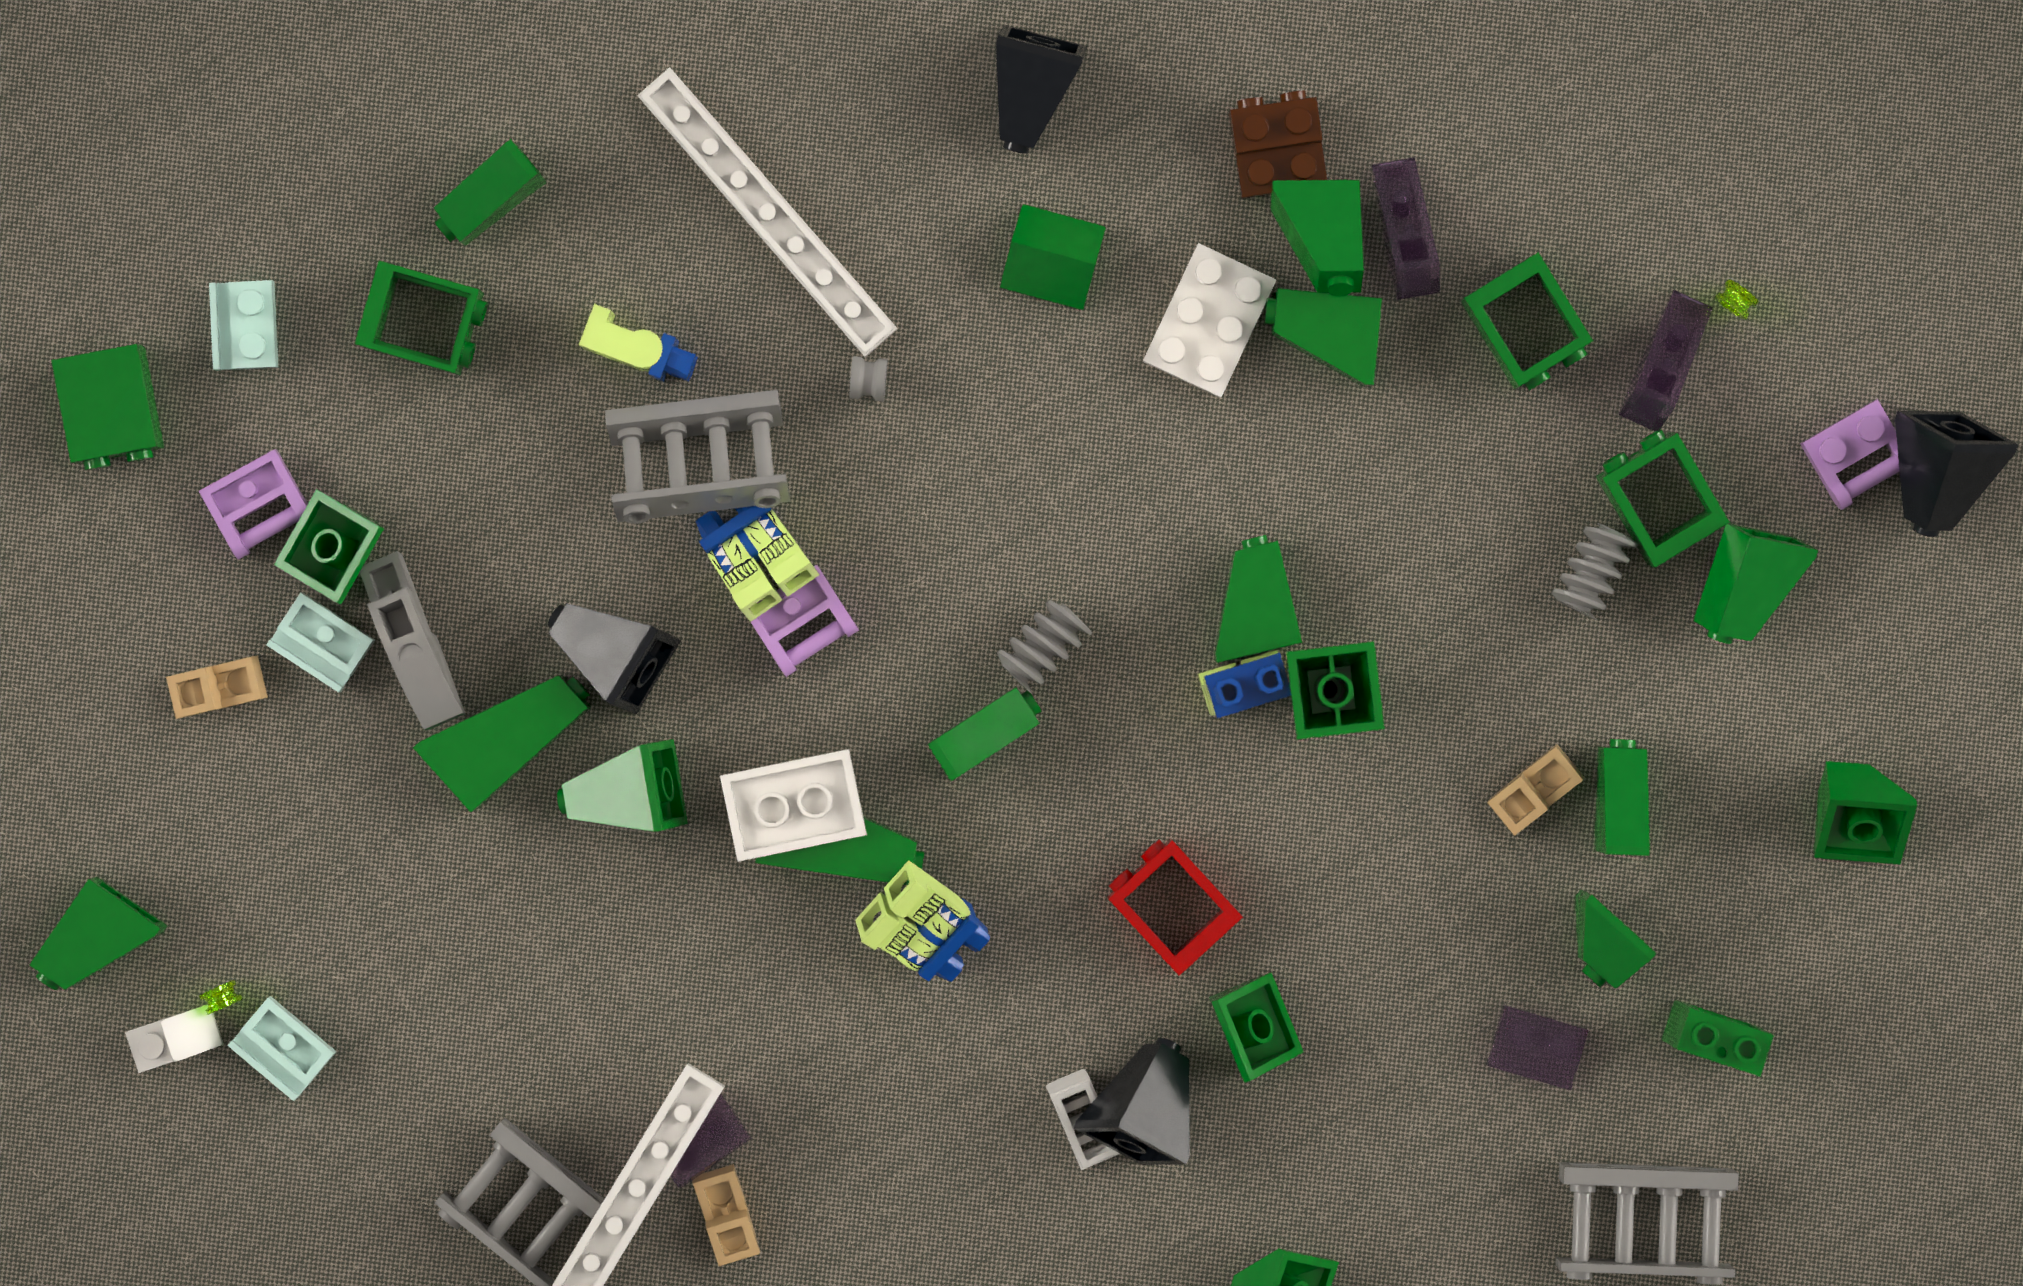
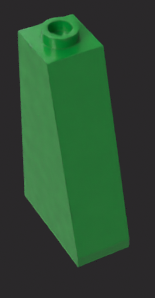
[413,675,591,812]
[755,816,924,885]

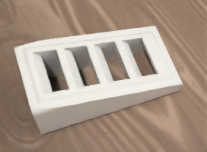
[1046,1069,1120,1170]

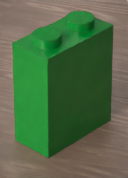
[51,344,164,471]

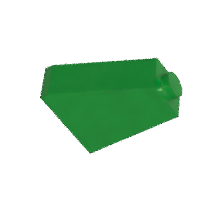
[434,139,547,246]
[1270,180,1364,296]
[1265,288,1382,388]
[1693,523,1818,644]
[1214,535,1302,663]
[927,687,1042,781]
[1594,739,1650,856]
[29,877,168,990]

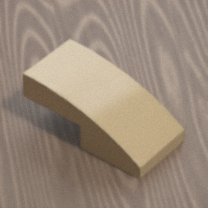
[166,656,268,719]
[1487,744,1584,836]
[692,1164,760,1266]

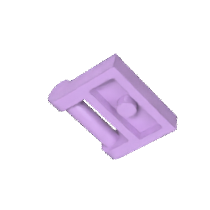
[1800,399,1900,510]
[199,449,308,560]
[751,565,859,677]

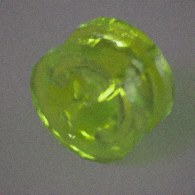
[1714,279,1759,320]
[198,980,243,1015]

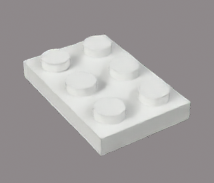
[1143,243,1276,398]
[720,749,867,862]

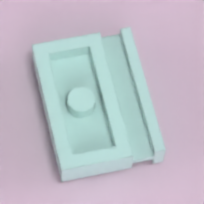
[209,280,278,371]
[266,592,375,692]
[227,996,337,1101]

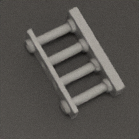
[605,390,791,524]
[434,1118,605,1286]
[1555,1162,1739,1285]

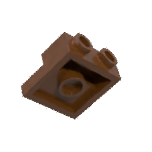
[1229,90,1327,199]

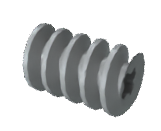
[1551,523,1638,621]
[997,600,1093,695]

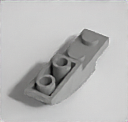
[360,551,465,731]

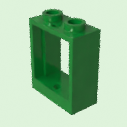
[1460,252,1593,391]
[354,260,488,376]
[1595,429,1730,568]
[1661,999,1774,1077]

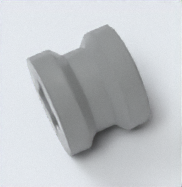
[849,356,888,402]

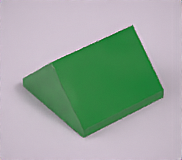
[1000,204,1106,311]
[274,489,384,605]
[1209,972,1304,1083]

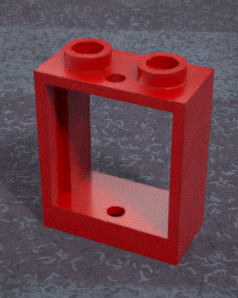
[1108,839,1243,976]

